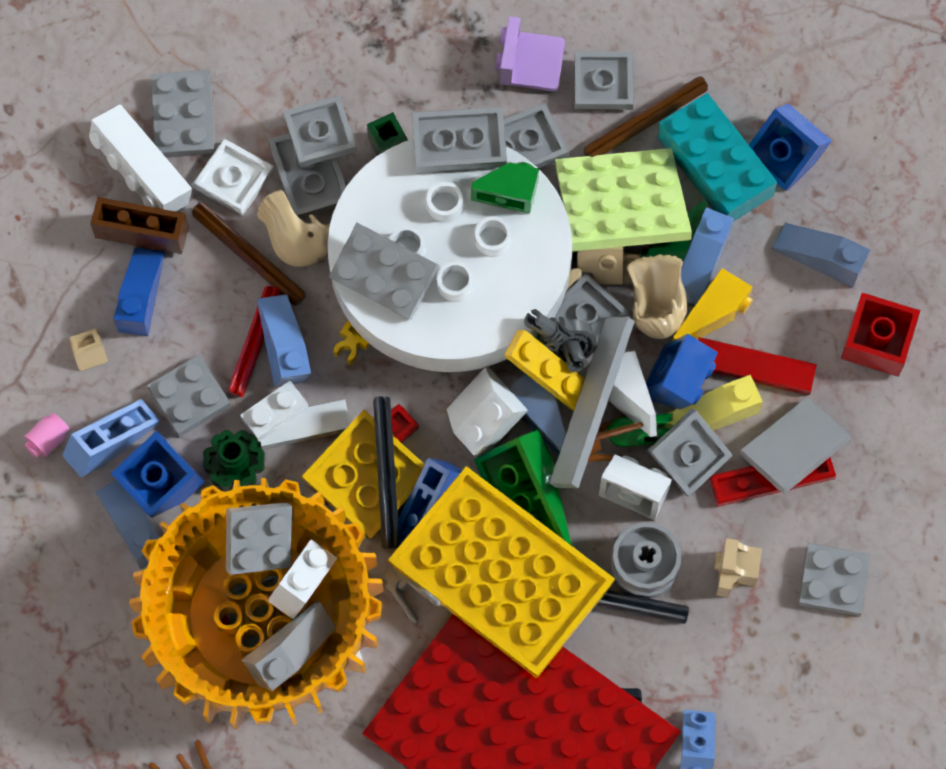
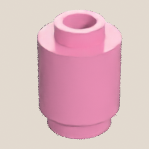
[24,412,70,458]

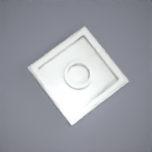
[192,139,274,216]

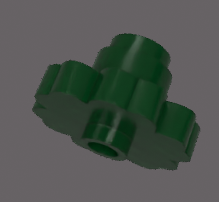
[203,430,266,491]

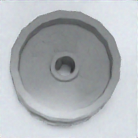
[610,522,682,599]

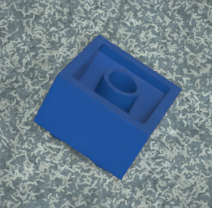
[749,104,832,191]
[645,334,718,410]
[111,431,205,518]

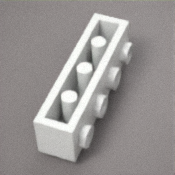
[89,104,192,212]

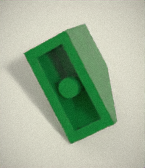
[471,162,539,214]

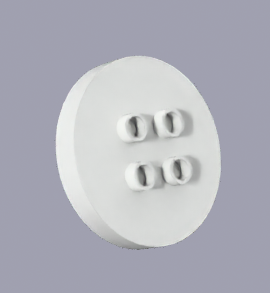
[328,139,572,372]

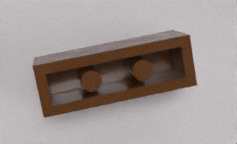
[90,197,189,254]

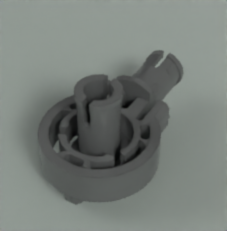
[524,309,597,372]

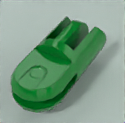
[607,413,674,447]

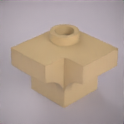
[577,247,624,285]
[714,538,762,598]

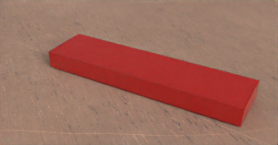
[698,337,817,395]
[709,457,836,507]

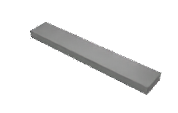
[550,316,635,488]

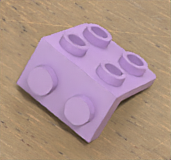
[495,16,565,91]

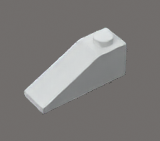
[608,351,657,437]

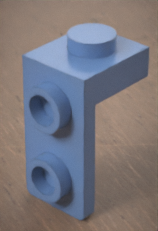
[679,710,715,769]

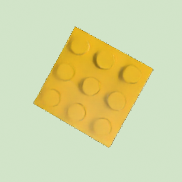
[301,409,425,541]

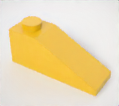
[672,268,753,341]

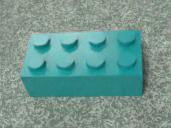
[657,93,777,222]

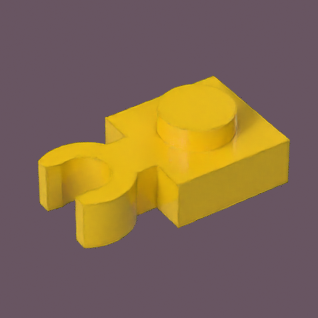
[334,320,370,365]

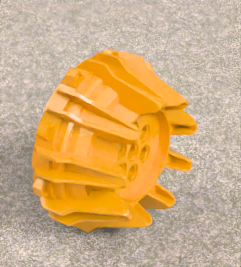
[129,478,384,730]

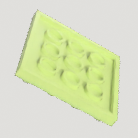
[555,148,692,251]

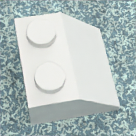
[447,366,528,455]
[599,455,672,521]

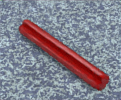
[228,286,280,398]

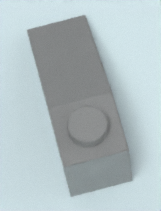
[242,601,336,691]

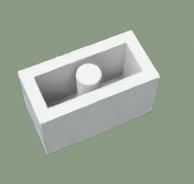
[267,539,337,620]

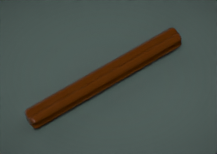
[584,76,708,157]
[192,202,306,306]

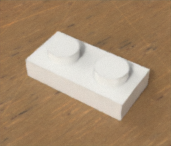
[240,381,308,442]

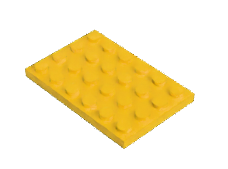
[388,466,615,678]

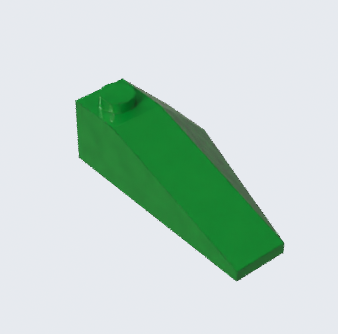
[474,430,572,546]

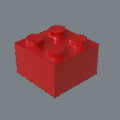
[840,292,921,377]

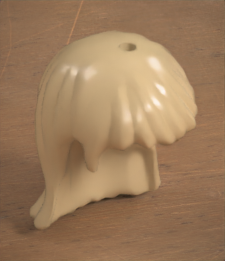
[257,190,330,267]
[627,254,687,339]

